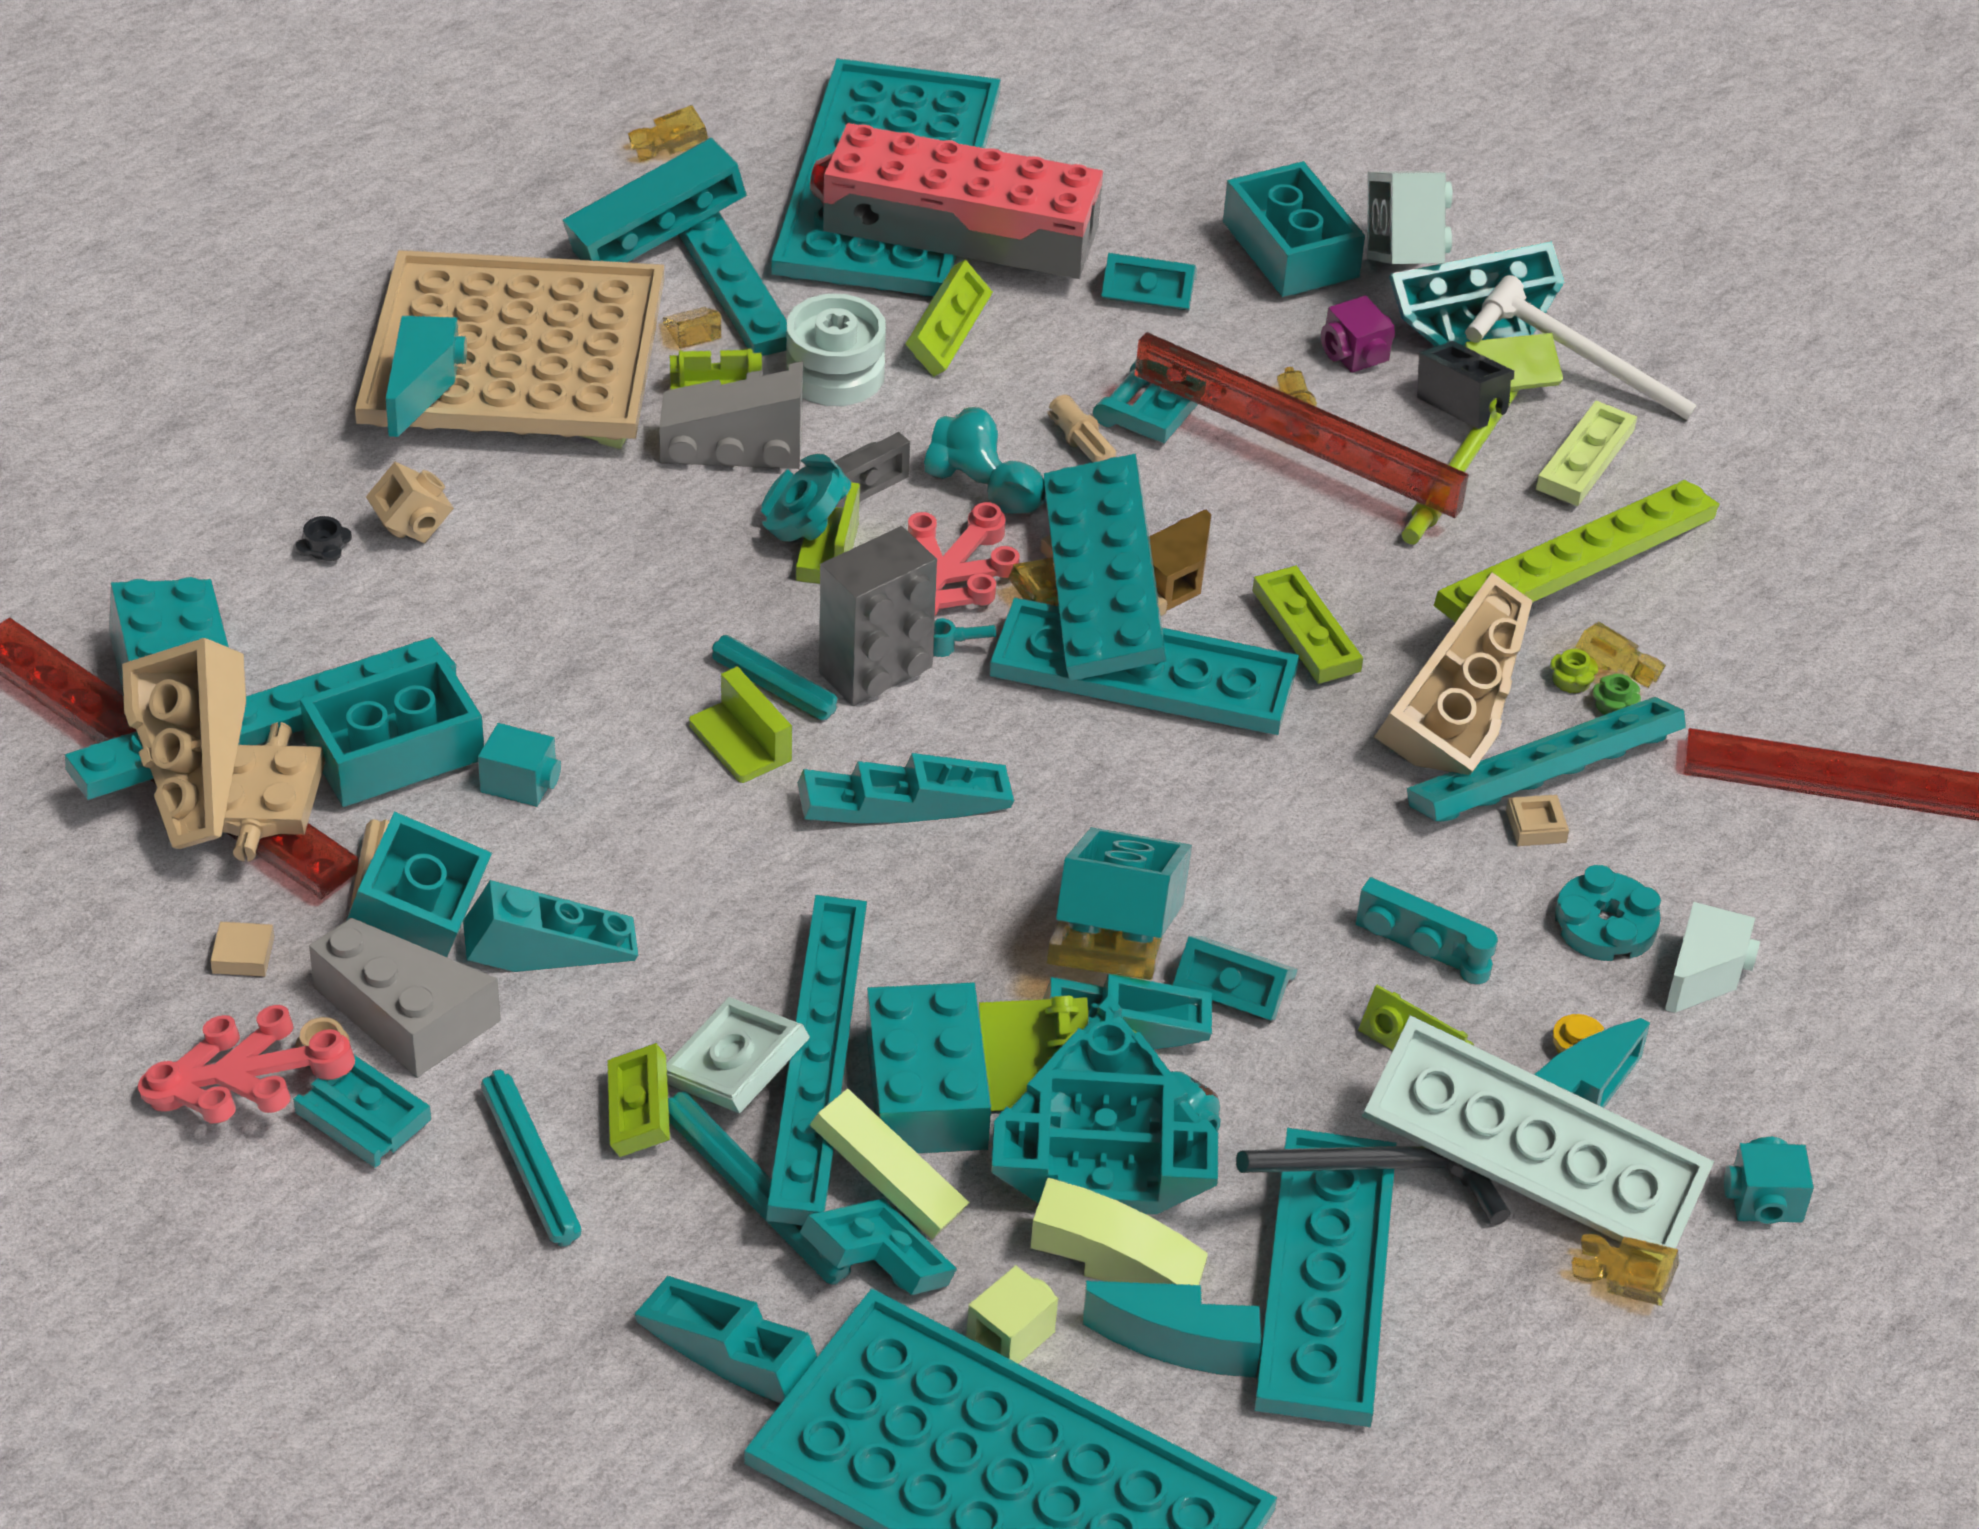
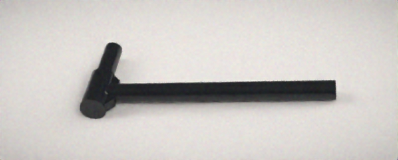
[1236,1146,1511,1225]

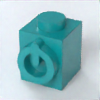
[1724,1136,1814,1224]

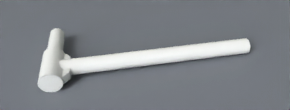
[1465,275,1697,420]

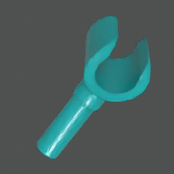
[933,618,996,657]

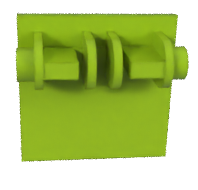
[979,996,1089,1111]

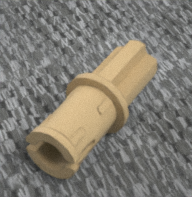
[1047,395,1116,462]

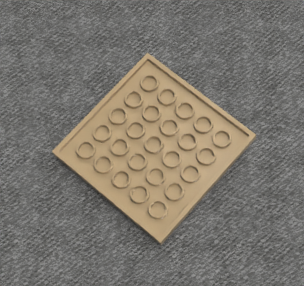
[355,250,665,440]

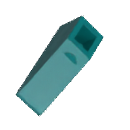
[463,880,639,972]

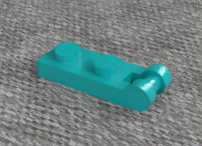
[1355,877,1498,984]

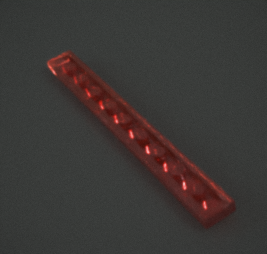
[0,617,359,900]

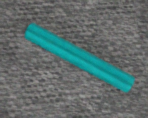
[481,1069,582,1247]

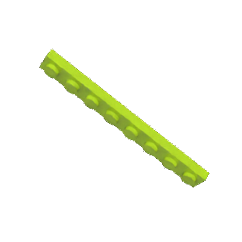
[1433,480,1720,623]

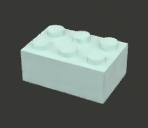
[1367,171,1453,264]

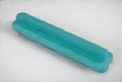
[712,635,838,721]

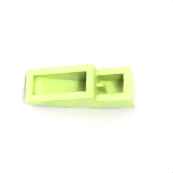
[1031,1178,1208,1285]

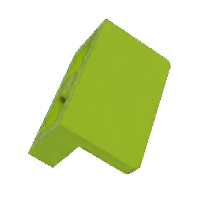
[1464,333,1563,391]
[796,482,860,584]
[689,666,792,783]

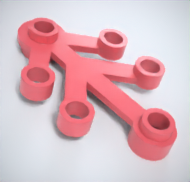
[908,502,1020,616]
[138,1005,355,1124]

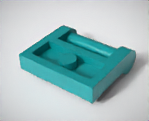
[1093,355,1209,444]

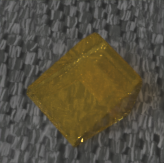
[663,307,721,349]

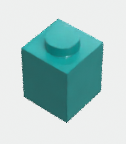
[478,723,561,807]

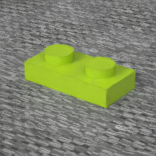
[607,1043,670,1157]

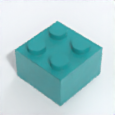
[346,811,492,957]

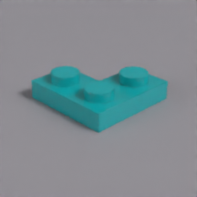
[800,1198,957,1295]

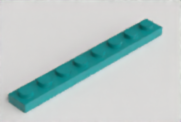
[64,637,457,800]
[766,895,867,1225]

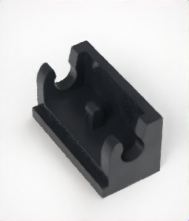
[1417,341,1515,429]

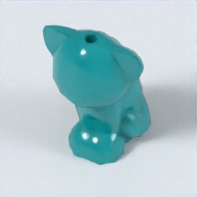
[924,407,1047,513]

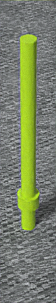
[1402,390,1520,545]

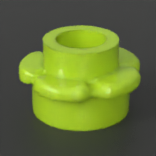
[1550,649,1598,693]

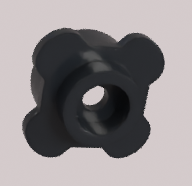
[296,516,352,561]

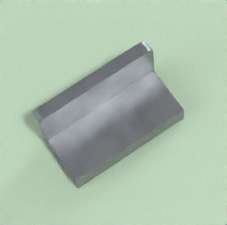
[834,432,910,508]

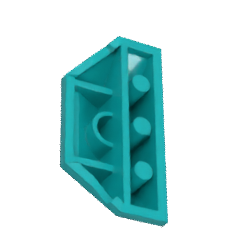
[1389,241,1565,347]

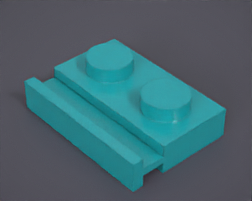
[293,1055,432,1168]

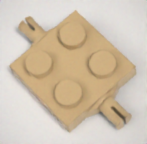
[222,722,325,862]

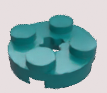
[761,454,851,541]
[1555,865,1661,961]

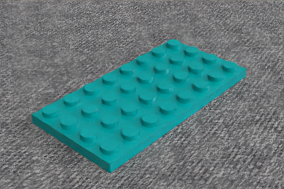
[772,58,1001,296]
[744,1288,1277,1529]

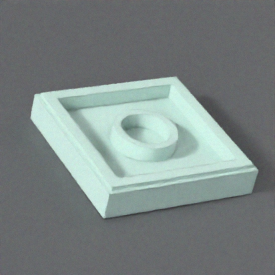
[667,997,810,1113]

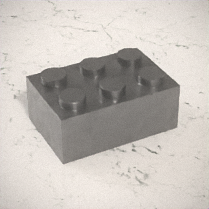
[819,526,937,706]

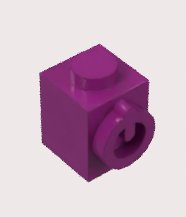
[1321,295,1395,373]

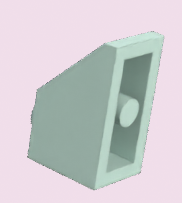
[1665,902,1760,1013]

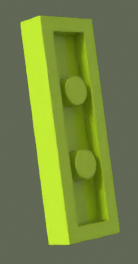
[905,259,993,377]
[1252,565,1363,684]

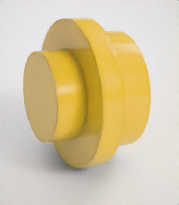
[1552,1014,1605,1054]

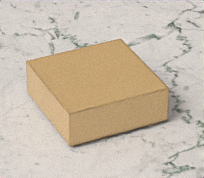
[1506,794,1569,846]
[210,921,275,977]

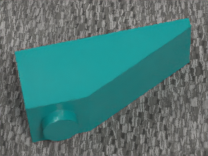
[386,316,467,437]

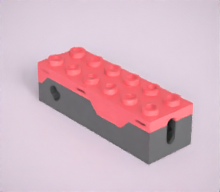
[810,123,1103,279]

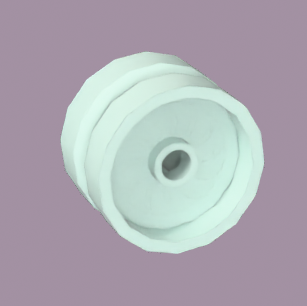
[786,294,886,406]

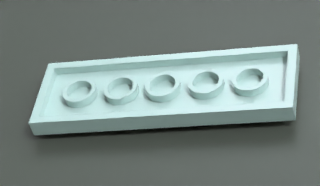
[1362,1015,1714,1264]

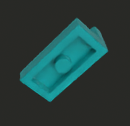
[1102,252,1198,311]
[1173,936,1298,1021]

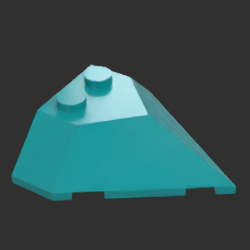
[992,994,1218,1215]

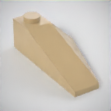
[1374,573,1532,775]
[122,638,246,849]

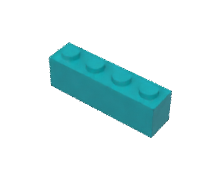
[562,137,747,263]

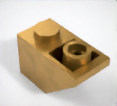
[1149,509,1212,611]

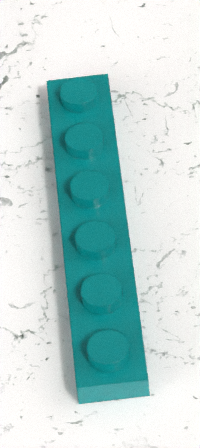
[678,212,787,356]
[1407,697,1686,822]

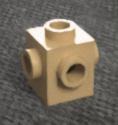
[366,462,454,543]

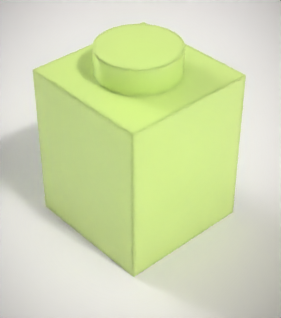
[966,1265,1058,1364]

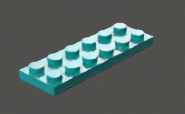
[1044,453,1167,681]
[990,597,1299,735]
[1255,1128,1397,1427]

